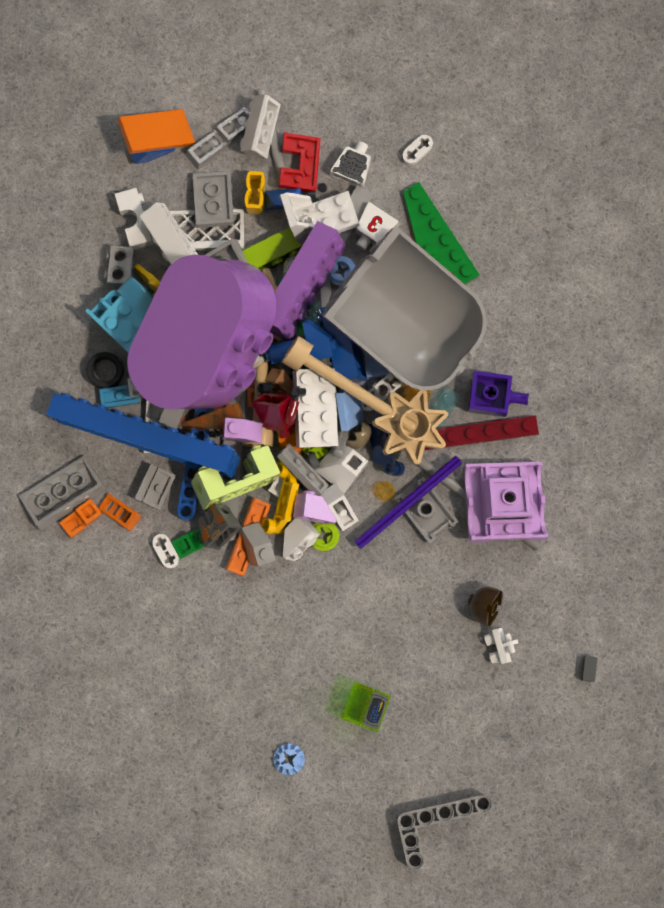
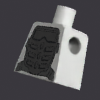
[330,141,371,188]

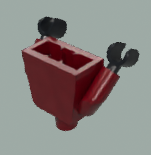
[252,383,306,438]

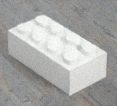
[293,368,338,448]

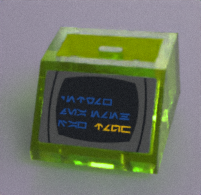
[341,682,391,733]

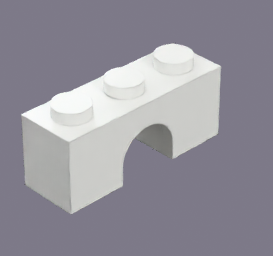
[115,188,153,250]

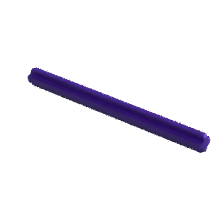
[355,456,462,549]

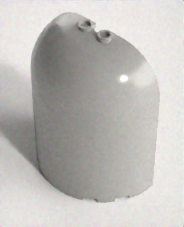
[322,226,487,390]

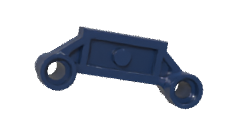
[369,411,405,477]

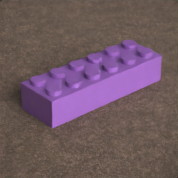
[270,221,345,341]

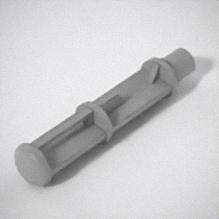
[332,426,350,458]

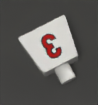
[356,202,399,251]

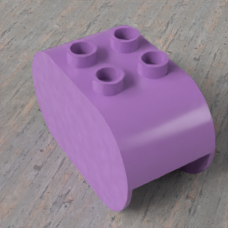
[127,255,276,409]

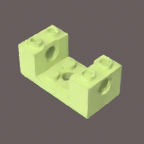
[191,445,280,510]

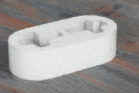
[402,135,433,166]
[152,534,179,569]

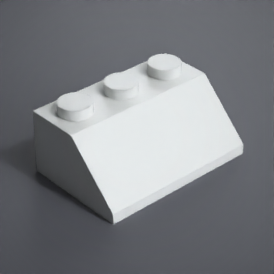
[240,95,281,159]

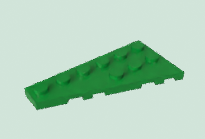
[403,182,480,285]

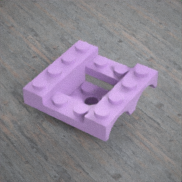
[463,462,548,543]

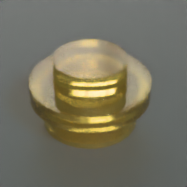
[376,481,395,501]

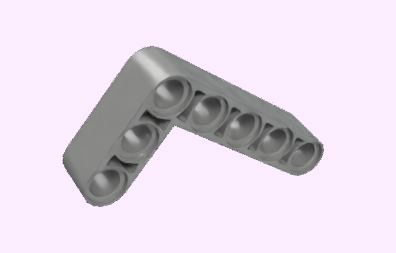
[397,794,492,870]

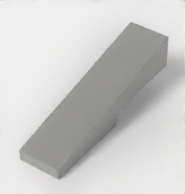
[186,107,250,169]

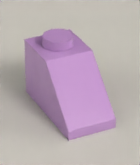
[222,418,263,443]
[293,491,336,524]

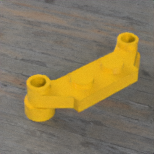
[261,462,299,535]

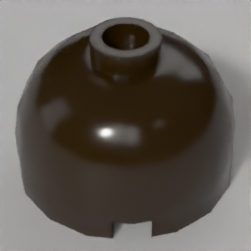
[468,586,503,627]

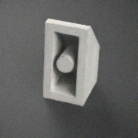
[320,484,358,531]

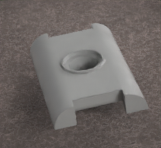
[394,477,458,544]

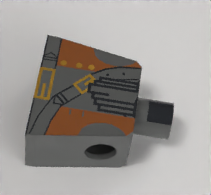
[198,504,242,550]

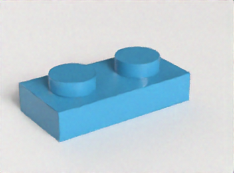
[99,385,140,408]

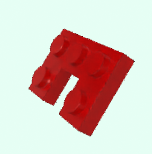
[278,132,321,192]

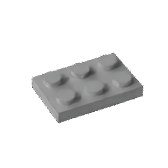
[193,171,234,228]

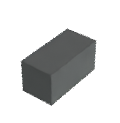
[581,656,598,682]

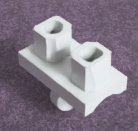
[484,628,519,664]

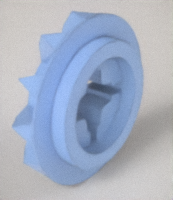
[327,256,355,286]
[273,743,305,775]

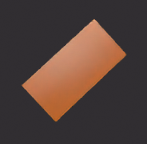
[117,109,196,154]

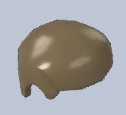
[346,421,372,449]

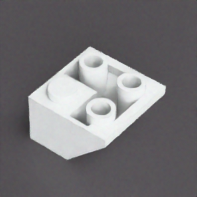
[315,445,368,494]

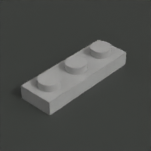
[277,444,328,496]

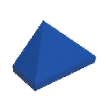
[265,189,301,210]

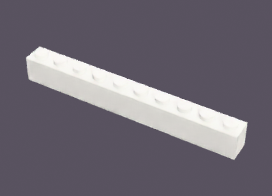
[140,202,267,368]

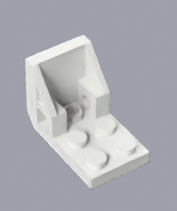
[280,191,360,244]

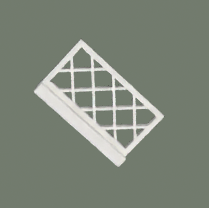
[170,209,245,255]

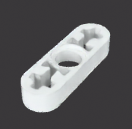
[362,373,403,411]

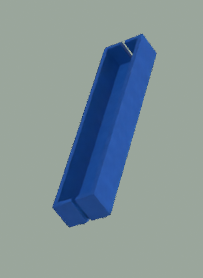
[46,392,241,479]

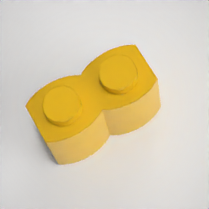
[245,171,266,215]

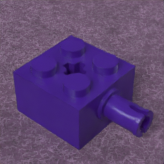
[468,371,529,417]

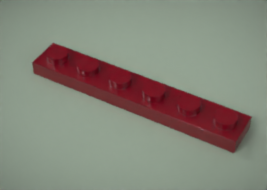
[425,415,539,451]

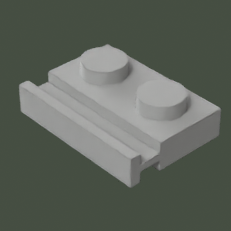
[134,464,176,510]

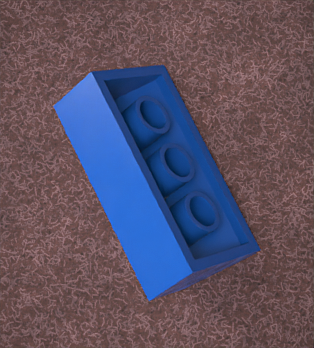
[319,307,368,383]

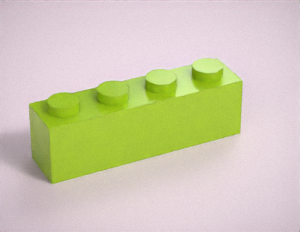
[243,227,302,272]

